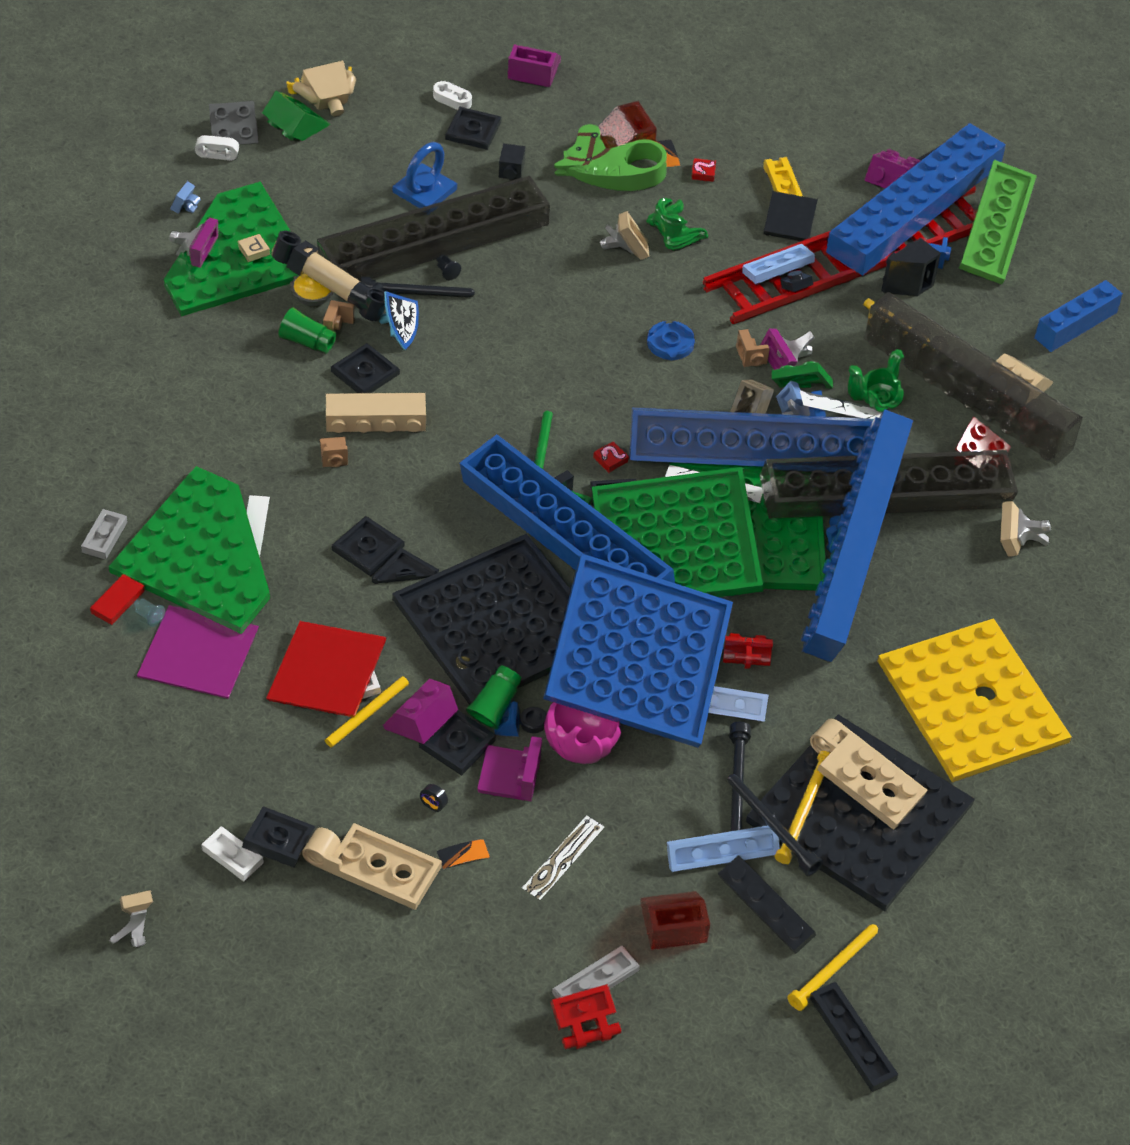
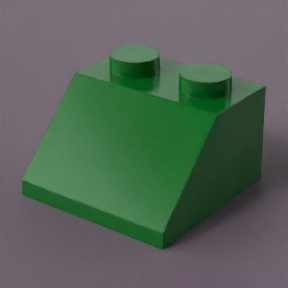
[262,91,330,141]

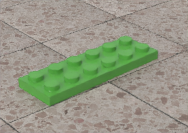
[959,160,1037,285]

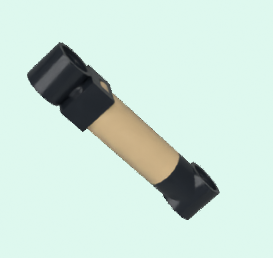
[271,230,386,321]

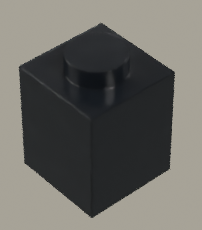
[498,143,526,181]

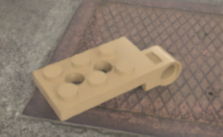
[810,719,927,830]
[302,823,442,910]

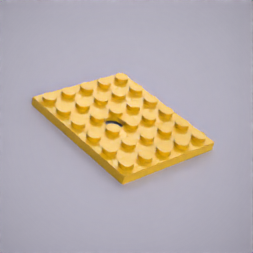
[877,618,1072,782]

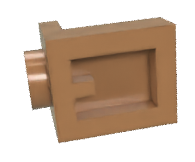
[323,300,355,332]
[736,329,770,367]
[320,437,348,467]

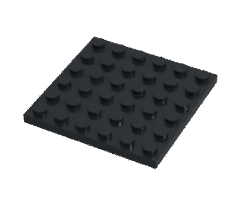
[392,534,571,705]
[746,714,975,912]

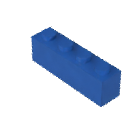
[1035,280,1123,352]

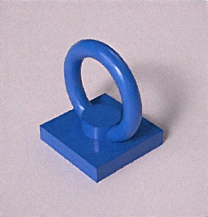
[393,142,457,213]

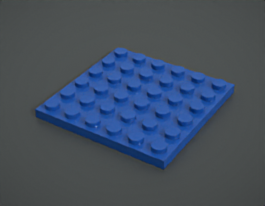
[543,554,733,748]

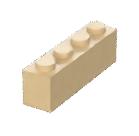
[326,393,426,433]

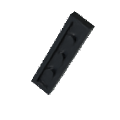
[718,855,816,954]
[810,981,899,1092]

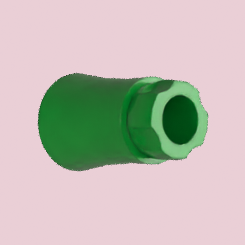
[278,307,336,353]
[466,665,522,730]

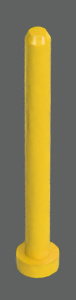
[787,924,878,1011]

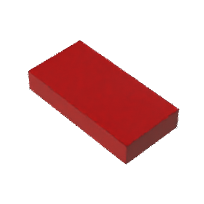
[90,574,145,625]

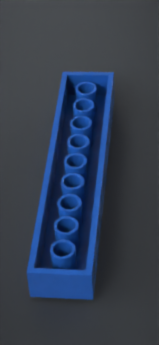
[826,123,1006,276]
[629,407,874,471]
[801,409,913,662]
[459,434,675,583]

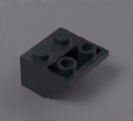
[881,238,941,296]

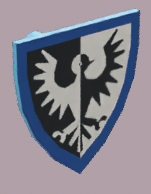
[379,292,419,350]

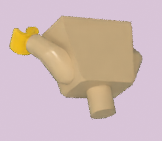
[286,61,356,117]

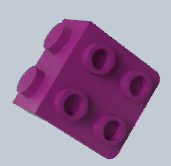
[864,149,920,188]

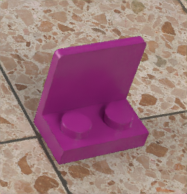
[478,736,542,802]

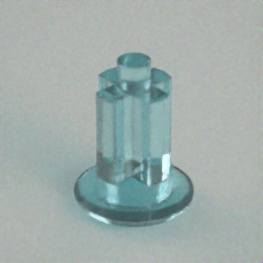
[133,598,165,627]

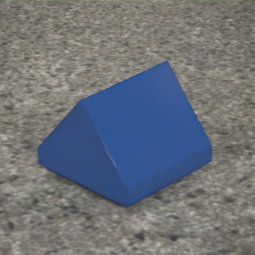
[495,701,520,737]

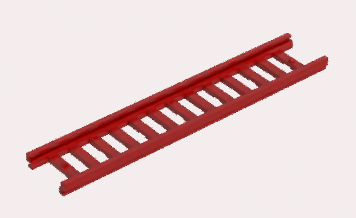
[703,186,976,325]

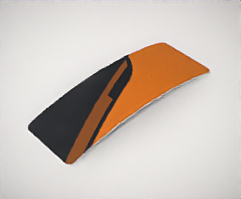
[655,139,680,167]
[437,839,490,869]

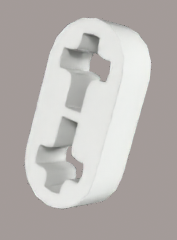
[433,81,472,110]
[195,135,239,160]

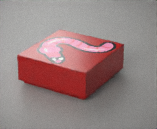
[691,158,716,182]
[593,441,629,473]

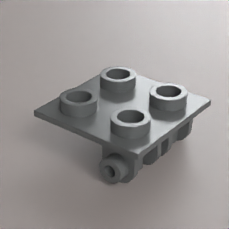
[209,101,258,145]

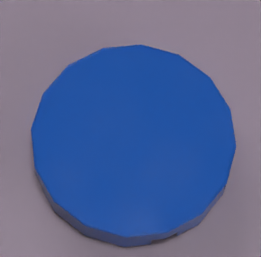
[647,321,695,360]

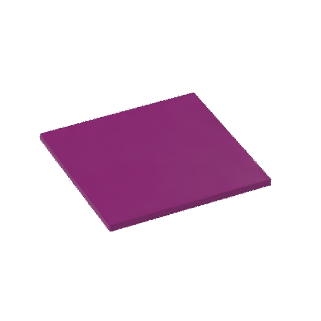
[137,605,259,699]

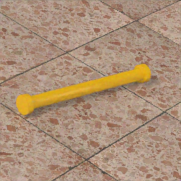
[774,751,830,864]

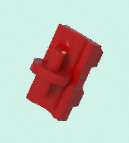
[723,633,773,669]

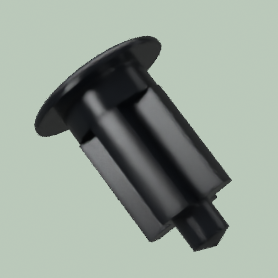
[436,255,461,280]

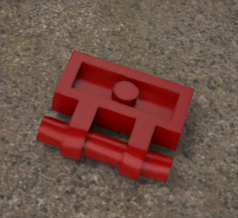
[550,984,621,1050]

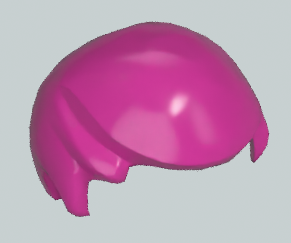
[545,702,621,764]

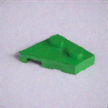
[772,361,833,389]

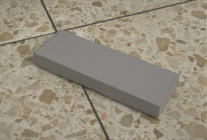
[552,946,640,998]

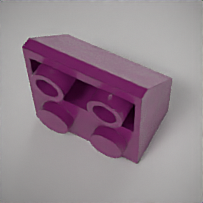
[508,45,561,87]

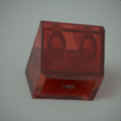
[598,101,657,149]
[640,891,710,950]

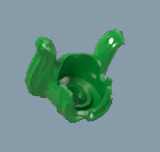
[646,198,708,250]
[848,349,904,412]

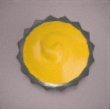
[290,273,333,306]

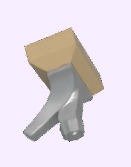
[600,211,649,259]
[1001,501,1051,556]
[109,890,153,947]

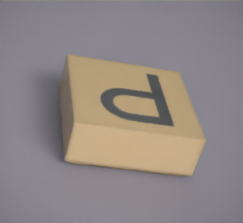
[238,234,270,262]

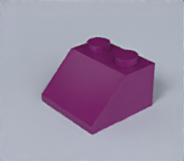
[383,679,458,744]

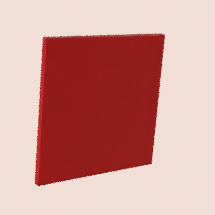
[266,621,387,718]

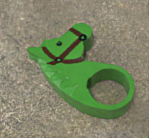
[554,124,667,191]

